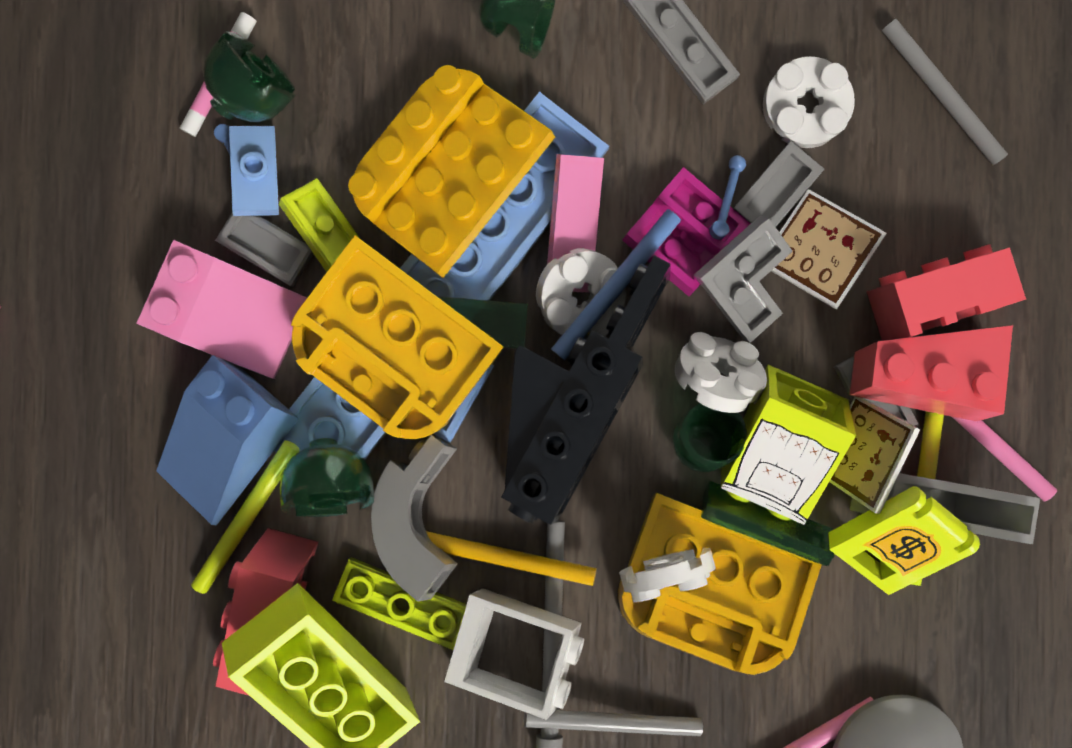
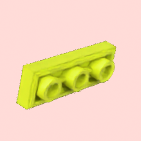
[332,557,467,650]

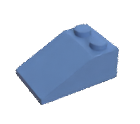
[156,355,299,526]

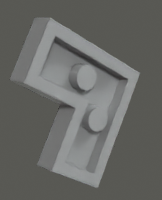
[694,215,793,343]

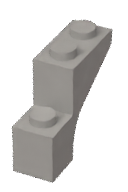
[850,473,1040,544]

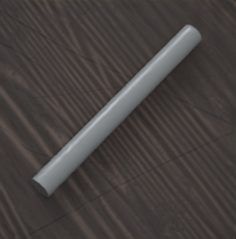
[882,19,1008,165]
[524,710,703,736]

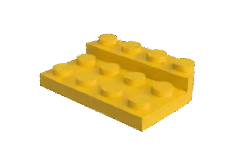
[348,65,555,278]
[291,235,504,439]
[618,493,824,675]

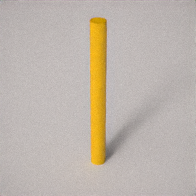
[426,531,597,586]

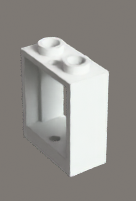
[444,588,584,720]

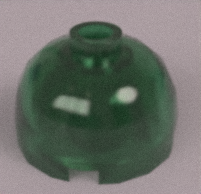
[202,31,295,123]
[280,438,374,517]

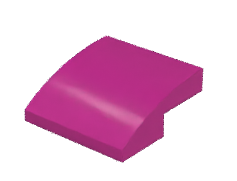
[622,167,751,296]

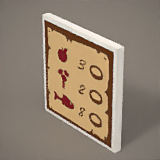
[771,189,887,310]
[829,396,920,514]

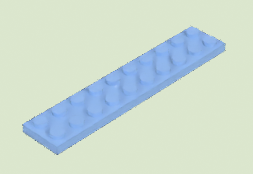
[274,92,609,497]

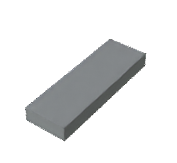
[624,0,740,105]

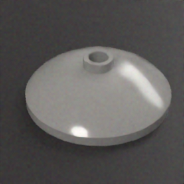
[833,695,963,748]

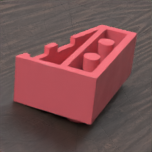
[867,244,1026,341]
[849,325,1013,421]
[213,528,318,696]

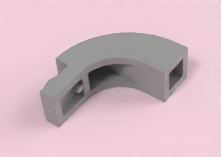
[371,435,458,602]

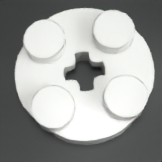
[763,56,855,148]
[536,248,626,339]
[675,332,767,413]
[619,548,716,602]

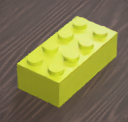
[222,583,420,748]

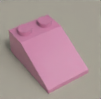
[136,240,307,379]

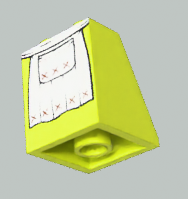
[721,364,856,525]

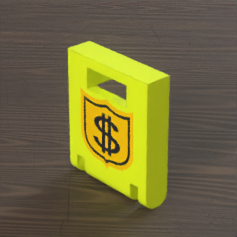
[828,486,980,595]

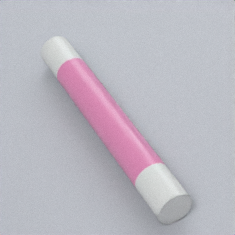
[180,12,257,137]

